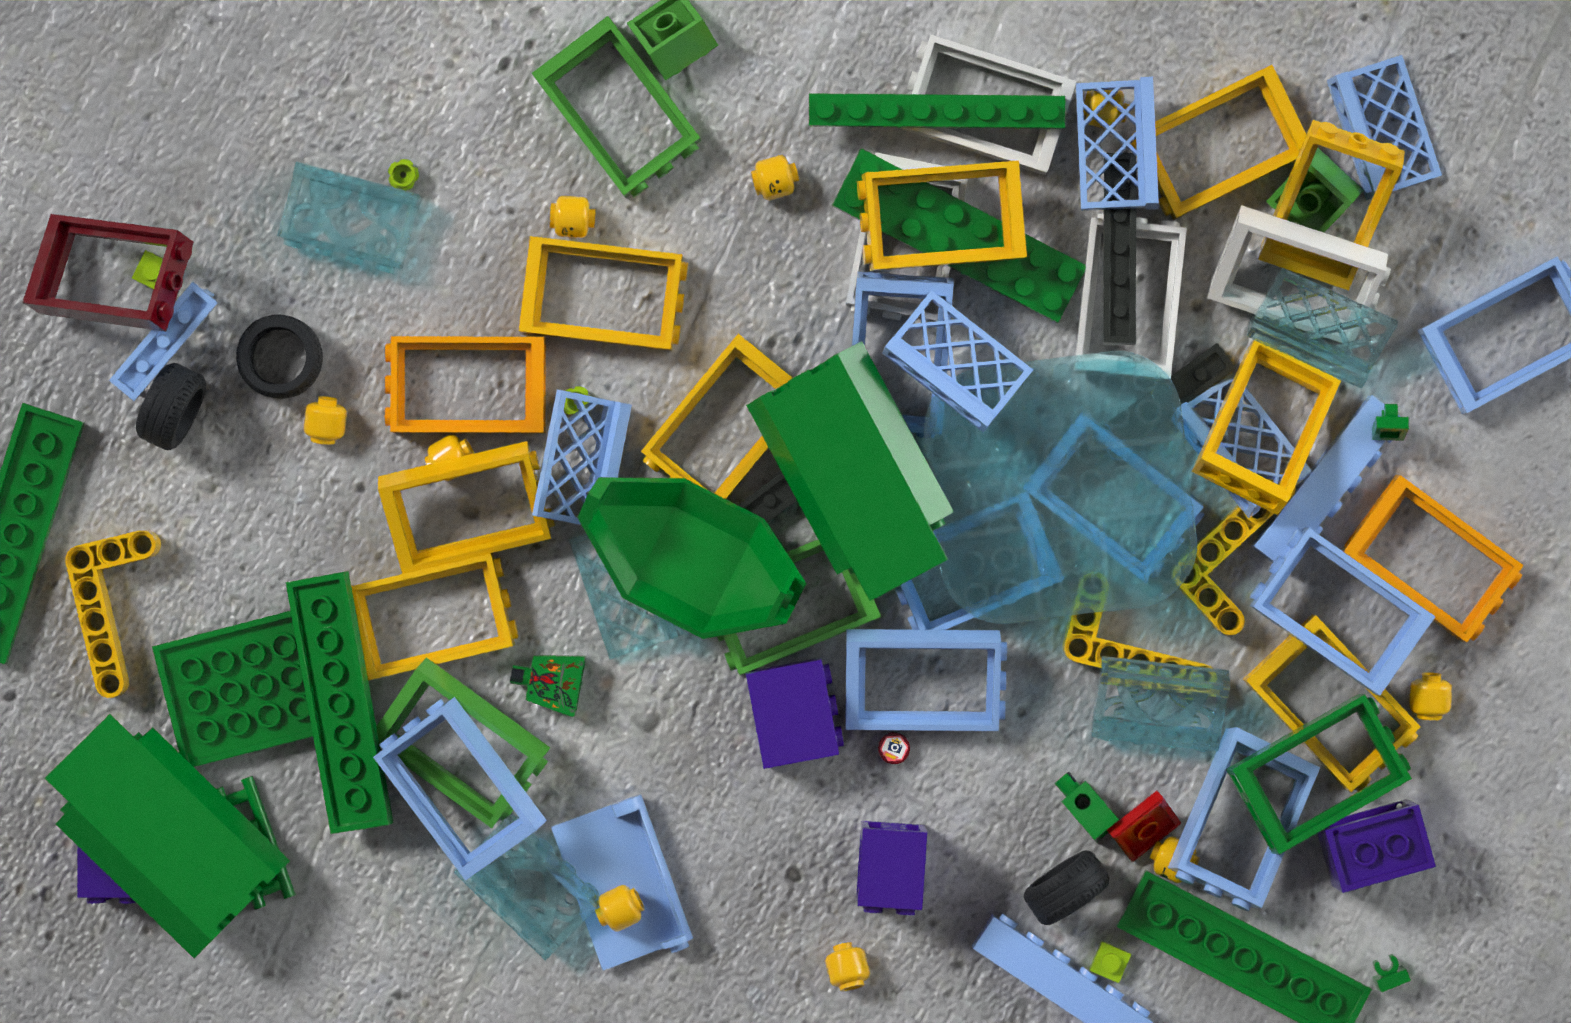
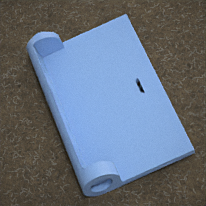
[551,794,693,970]

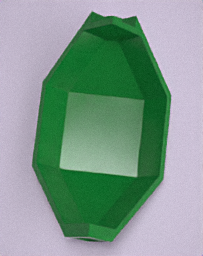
[577,477,807,639]

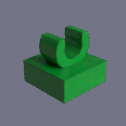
[1372,404,1409,441]
[1372,954,1411,993]

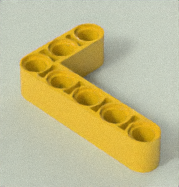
[1170,473,1296,635]
[65,530,161,698]
[1062,571,1217,693]

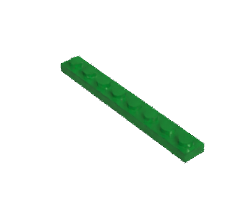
[809,93,1065,129]

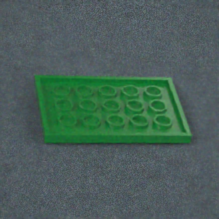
[152,611,313,767]

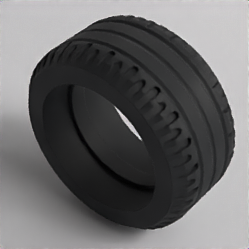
[236,314,323,399]
[136,363,206,450]
[1024,850,1110,925]

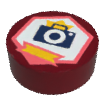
[878,732,910,764]

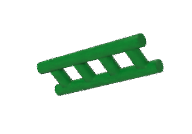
[217,776,296,910]

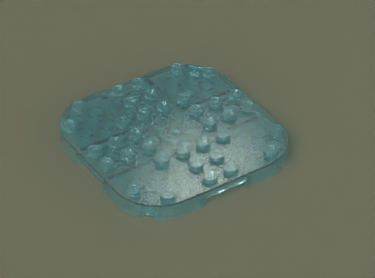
[924,351,1197,624]

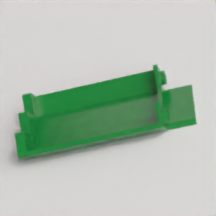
[746,341,954,601]
[44,714,290,959]

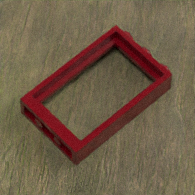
[22,214,194,332]

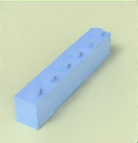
[1251,395,1400,563]
[972,913,1153,1023]

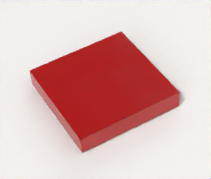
[1107,790,1181,862]

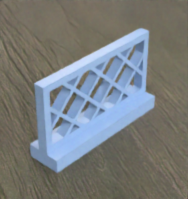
[1326,55,1442,201]
[1076,76,1159,211]
[109,282,218,401]
[882,290,1033,433]
[1171,373,1312,518]
[532,389,632,525]

